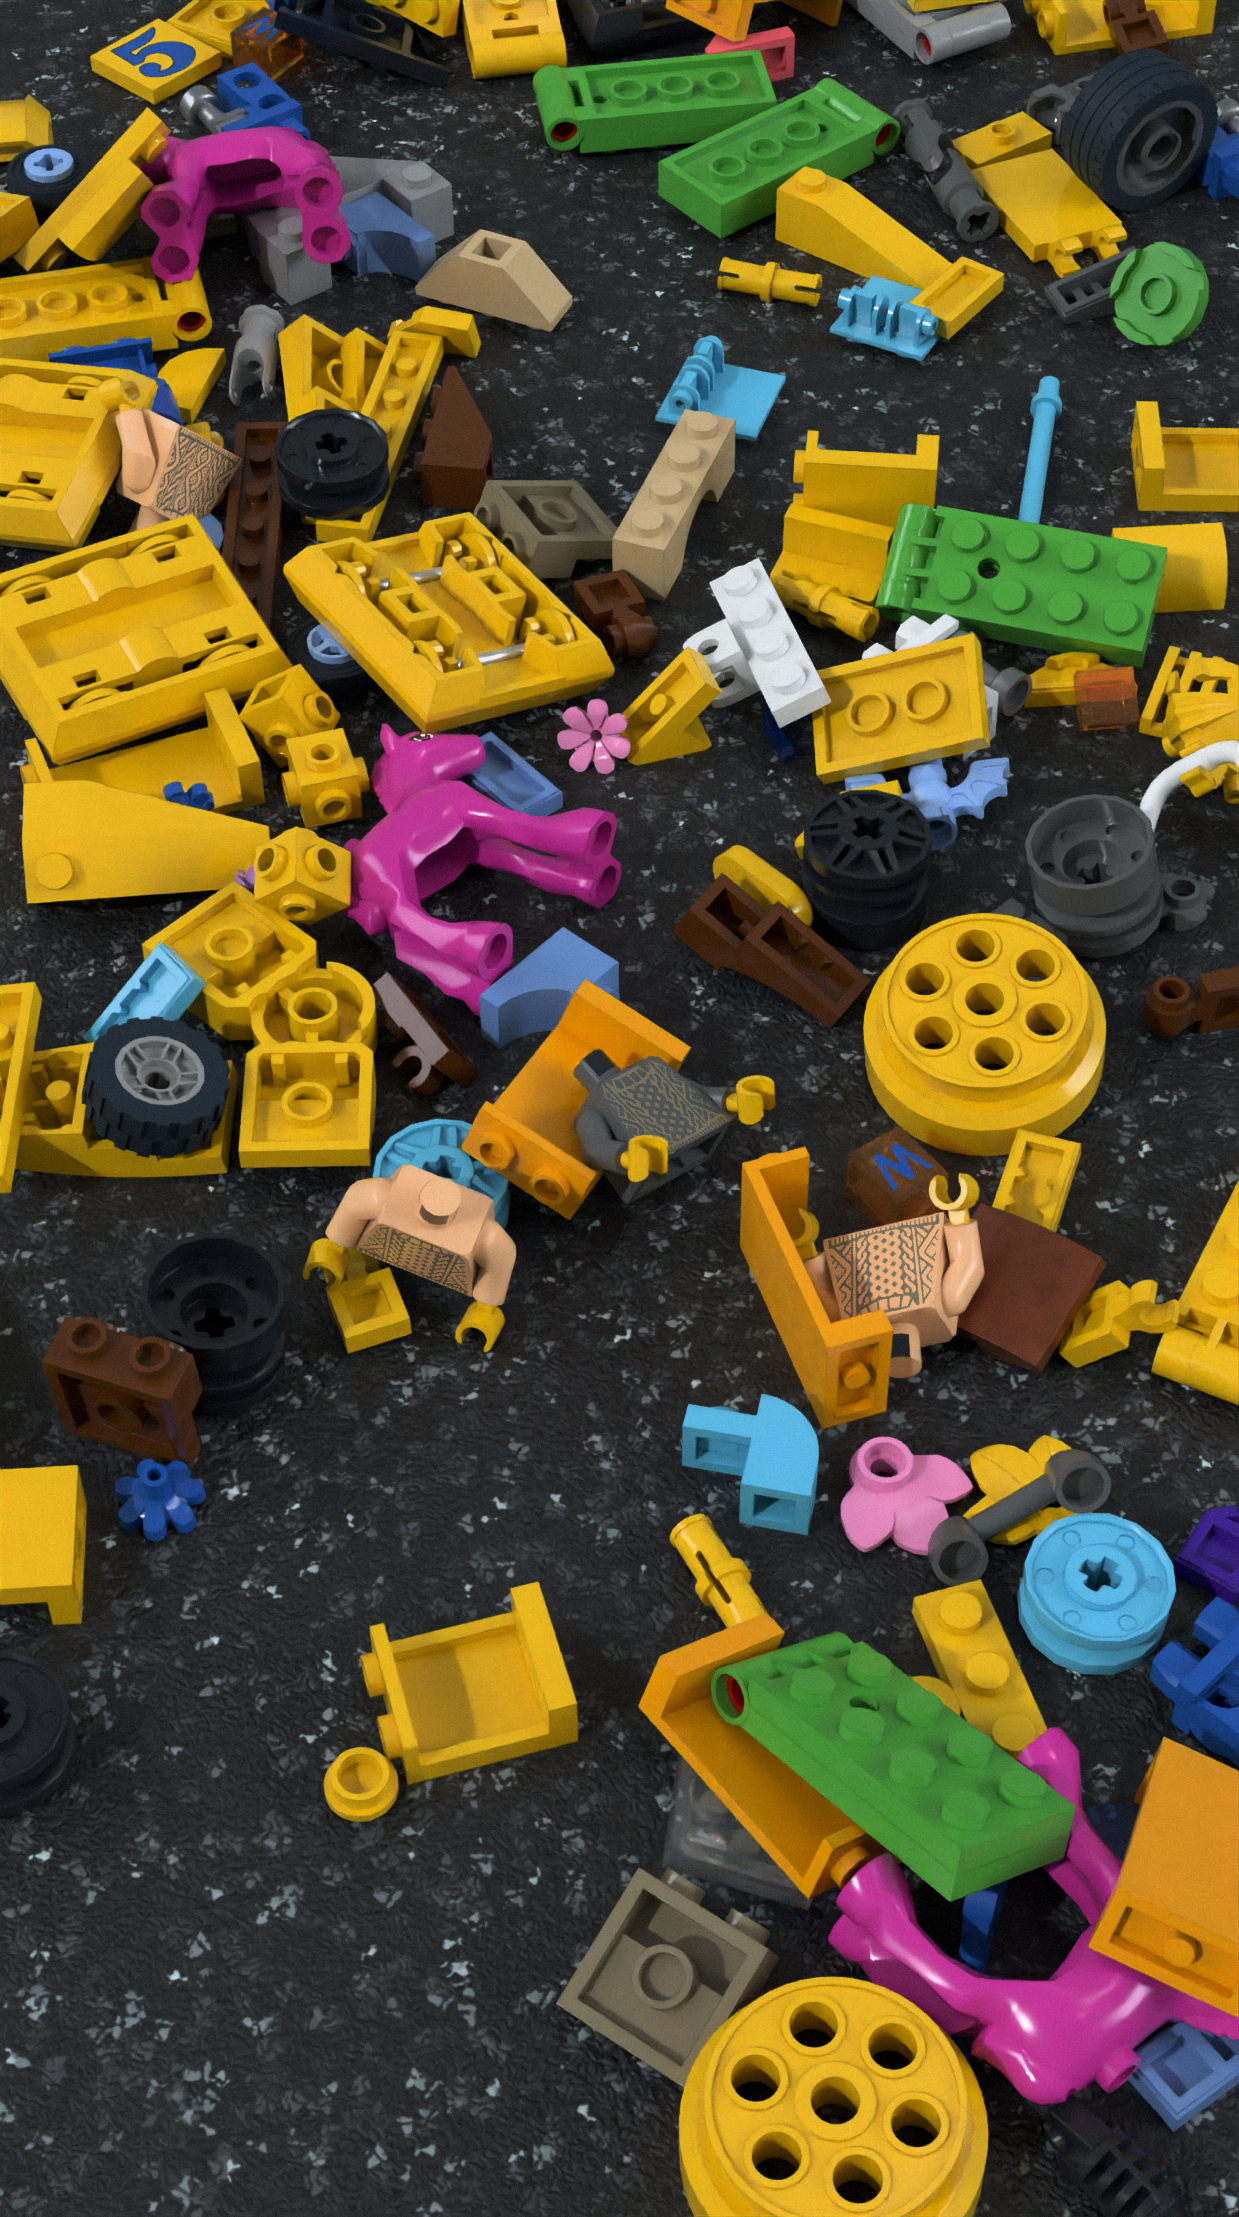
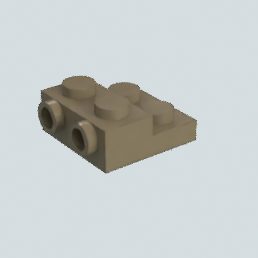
[474,480,618,581]
[556,1868,780,2088]

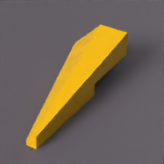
[278,314,387,525]

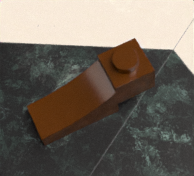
[672,872,871,1029]

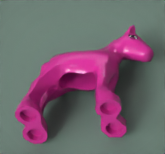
[139,126,351,284]
[337,723,622,1017]
[828,1727,1239,2106]

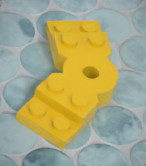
[142,880,378,1168]

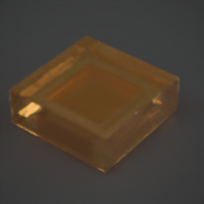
[1073,666,1140,731]

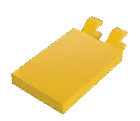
[971,149,1127,278]

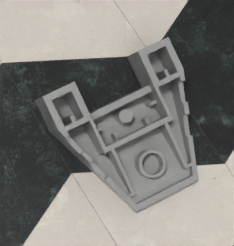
[234,156,454,306]

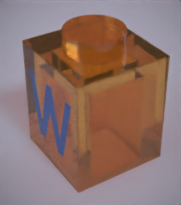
[230,7,304,84]
[846,1125,949,1227]

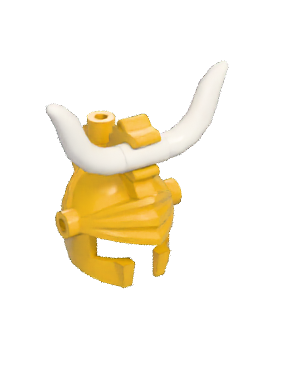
[1140,656,1239,833]

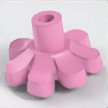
[557,699,631,774]

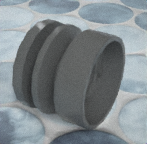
[1025,794,1164,958]

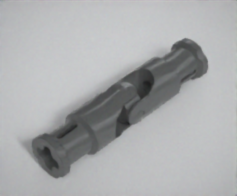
[892,98,999,243]

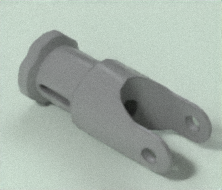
[229,305,285,406]

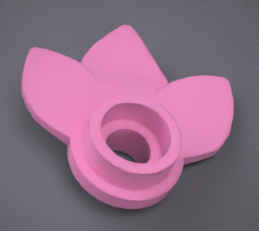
[840,1437,973,1555]

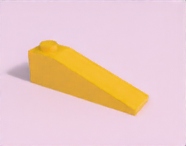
[775,166,952,290]
[22,780,270,904]

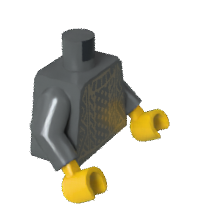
[573,1049,776,1205]

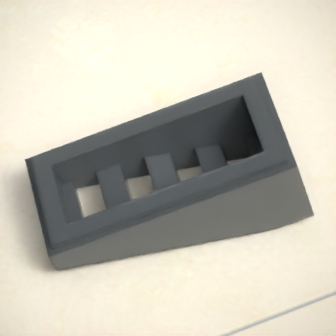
[1043,246,1136,324]

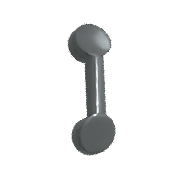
[928,1449,1111,1586]

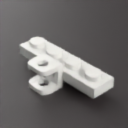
[683,558,831,728]

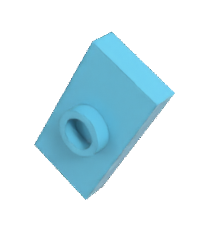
[83,942,206,1043]

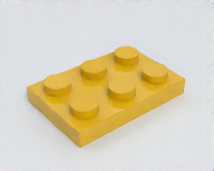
[812,633,990,785]

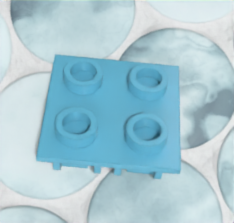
[830,275,941,361]
[655,335,786,442]

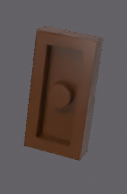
[371,972,479,1098]

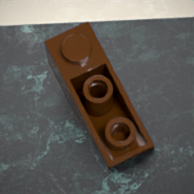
[413,366,494,511]

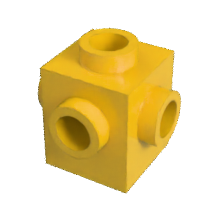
[239,664,341,768]
[281,728,370,829]
[254,826,351,926]

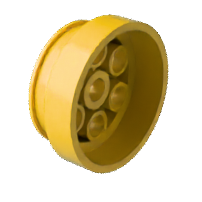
[863,913,1106,1156]
[679,1977,988,2217]

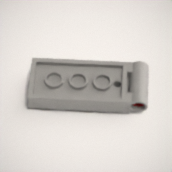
[845,0,1011,65]

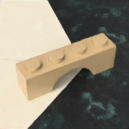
[612,409,736,602]

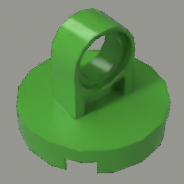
[1110,241,1209,347]

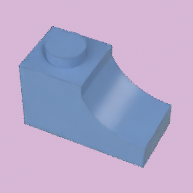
[338,191,436,282]
[479,927,620,1049]

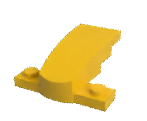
[13,107,172,274]
[0,982,238,1193]

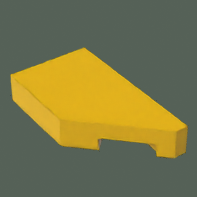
[387,306,481,358]

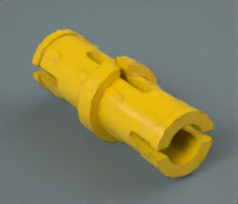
[717,257,822,307]
[772,569,880,642]
[670,1514,776,1628]

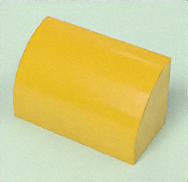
[1111,522,1227,613]

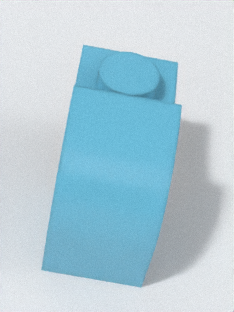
[682,1394,819,1535]

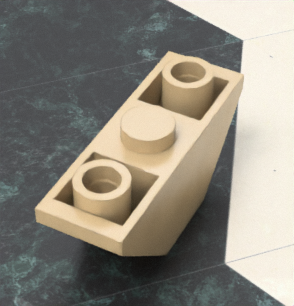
[415,229,572,332]

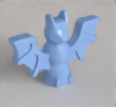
[845,757,1010,850]

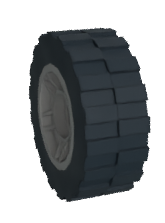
[82,1016,231,1159]

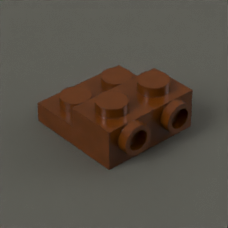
[42,1316,203,1470]

